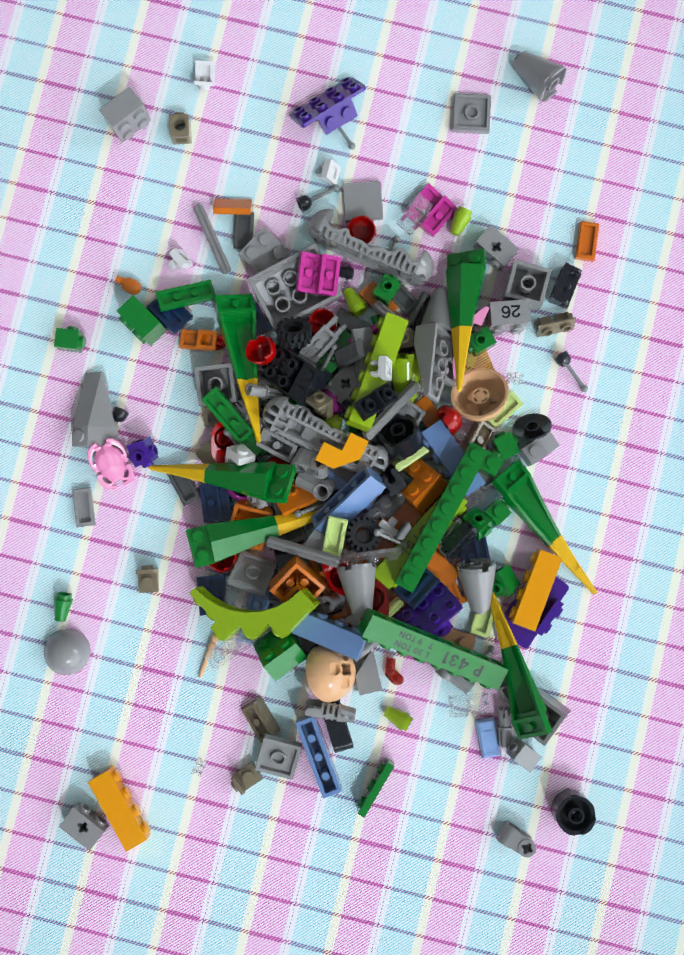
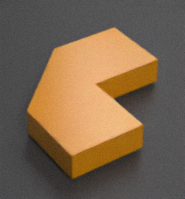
[315,432,369,469]

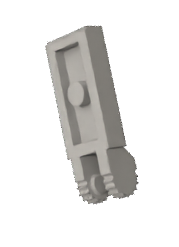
[299,315,348,363]

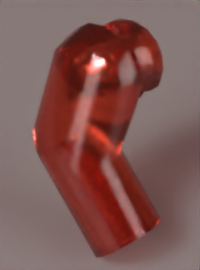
[385,657,404,685]

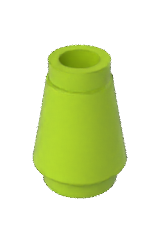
[449,206,472,237]
[343,287,367,317]
[383,706,413,731]

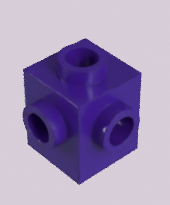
[126,436,159,468]

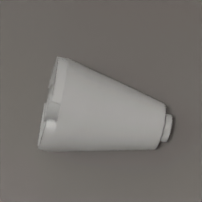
[514,51,567,102]
[420,287,452,335]
[456,558,496,614]
[336,563,376,618]

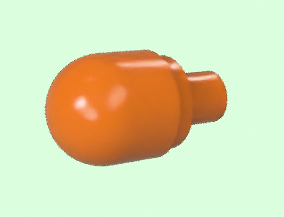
[115,275,142,295]

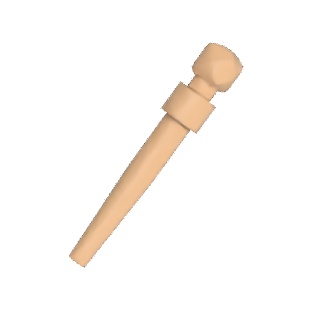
[198,634,219,678]

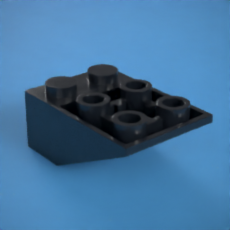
[262,343,332,407]

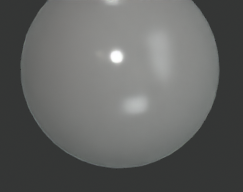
[44,629,91,675]

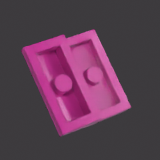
[403,183,458,237]
[295,251,341,296]

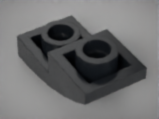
[353,382,399,421]

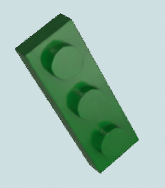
[155,280,216,312]
[201,386,253,444]
[356,758,395,818]

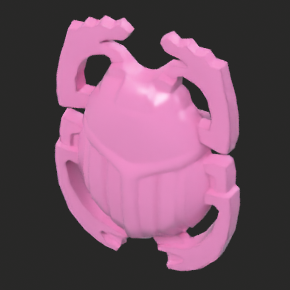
[87,438,134,490]

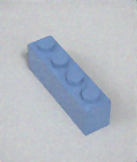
[422,419,486,498]
[311,465,386,535]
[291,611,366,660]
[295,715,342,799]

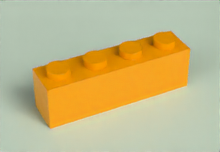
[509,549,563,631]
[88,766,151,852]

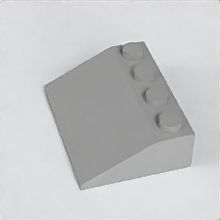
[248,243,343,333]

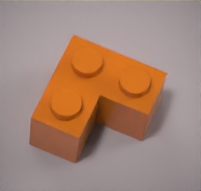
[401,458,447,514]
[269,555,326,603]

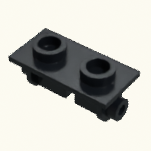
[440,520,479,559]

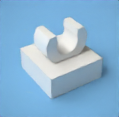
[317,159,341,185]
[168,248,193,271]
[370,356,392,381]
[378,517,398,542]

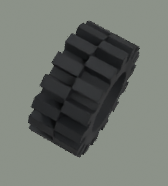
[276,316,312,350]
[345,516,381,553]

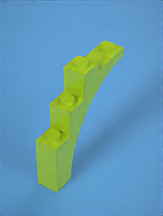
[190,586,320,642]

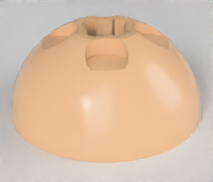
[451,368,509,422]
[306,644,356,702]

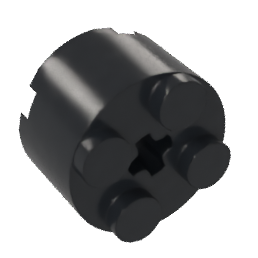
[379,414,424,461]
[551,788,596,836]

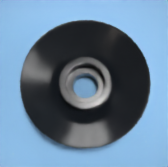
[513,413,552,441]

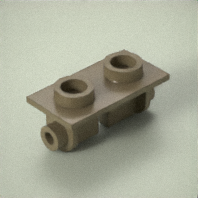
[534,312,576,337]

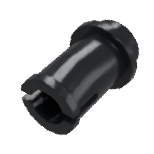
[339,266,354,281]

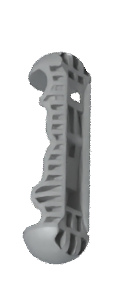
[309,209,433,286]
[263,396,388,475]

